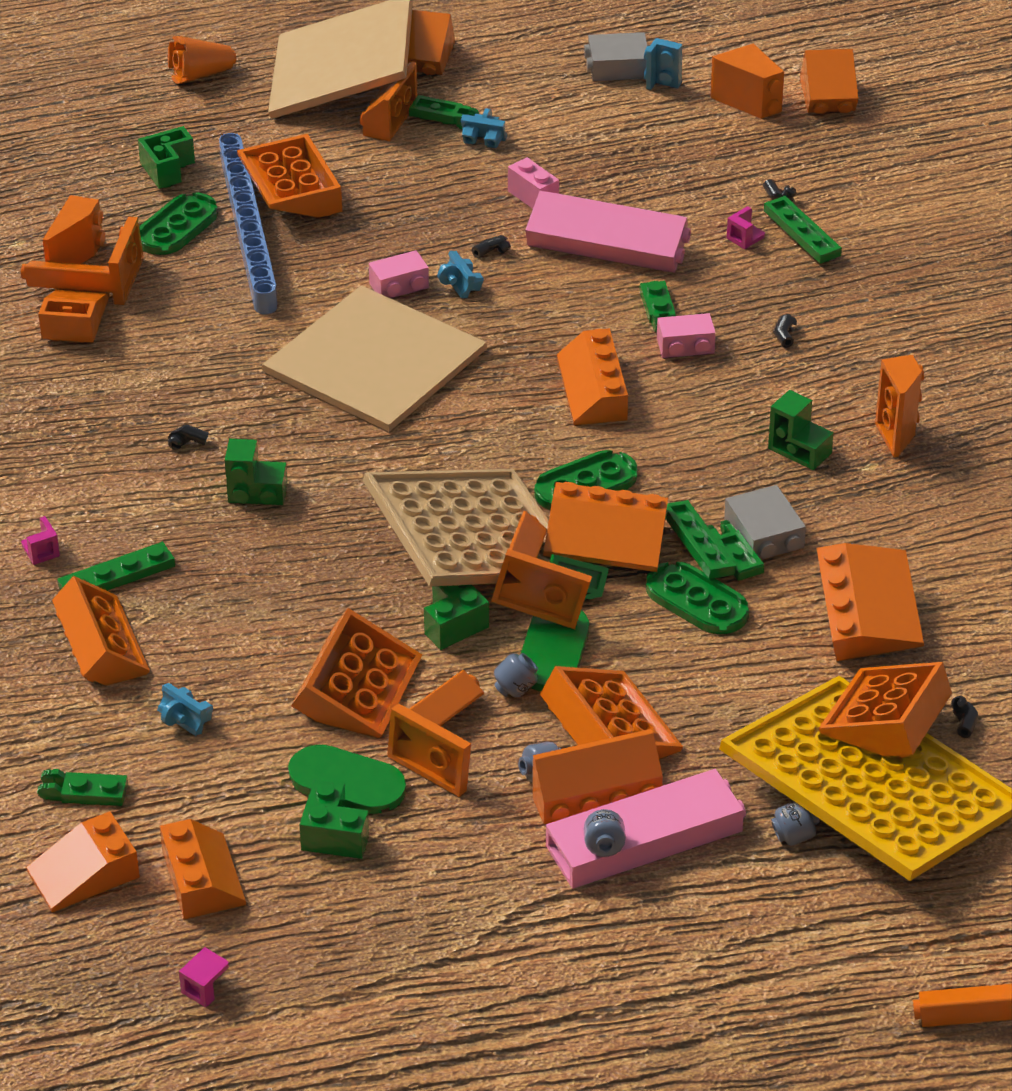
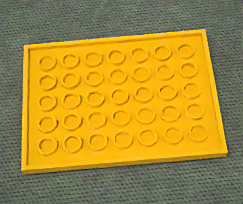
[719,676,1012,881]

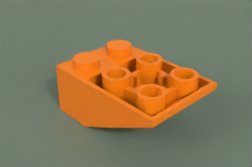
[38,289,110,343]

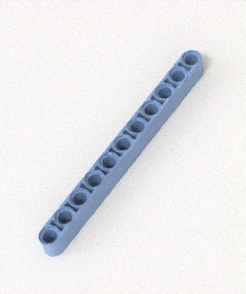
[219,133,277,314]

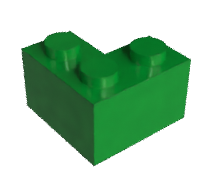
[138,126,195,189]
[768,390,834,471]
[224,438,288,505]
[424,585,489,650]
[299,780,369,859]

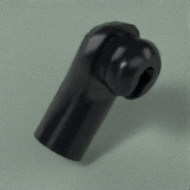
[763,179,797,201]
[472,235,511,258]
[773,314,797,348]
[168,425,209,450]
[951,696,979,738]

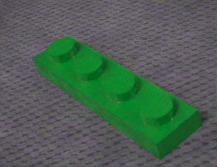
[764,196,842,264]
[666,500,736,579]
[57,541,175,591]

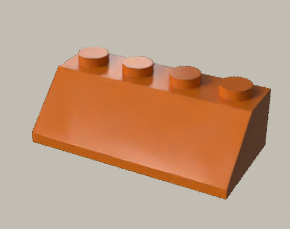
[557,328,628,426]
[52,576,150,686]
[533,729,663,824]

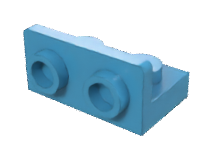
[644,38,682,90]

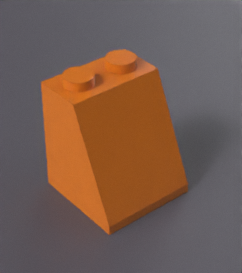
[408,10,455,75]
[710,43,784,119]
[800,49,858,114]

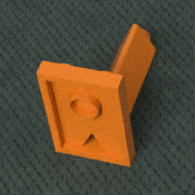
[21,217,144,305]
[491,511,592,629]
[387,670,484,797]
[913,984,1012,1027]

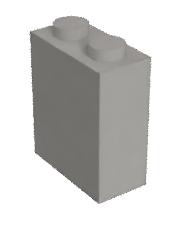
[584,32,647,81]
[724,485,806,560]

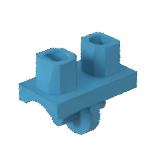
[461,108,507,148]
[437,251,484,298]
[157,683,213,736]

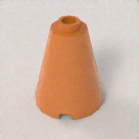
[168,36,236,84]

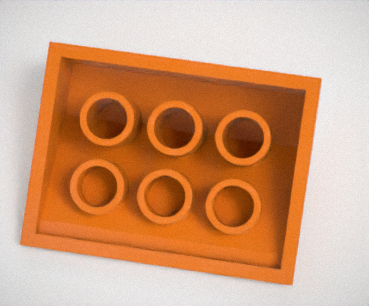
[237,134,343,217]
[543,482,668,572]
[816,543,924,662]
[291,608,422,738]
[819,662,952,758]
[540,666,683,759]

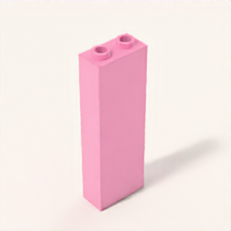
[525,191,691,273]
[546,768,746,889]

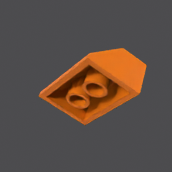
[360,62,417,142]
[875,354,924,458]
[160,819,246,919]

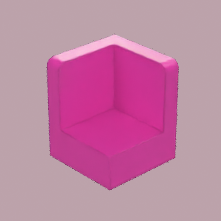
[726,206,765,249]
[21,516,60,565]
[179,947,229,1008]

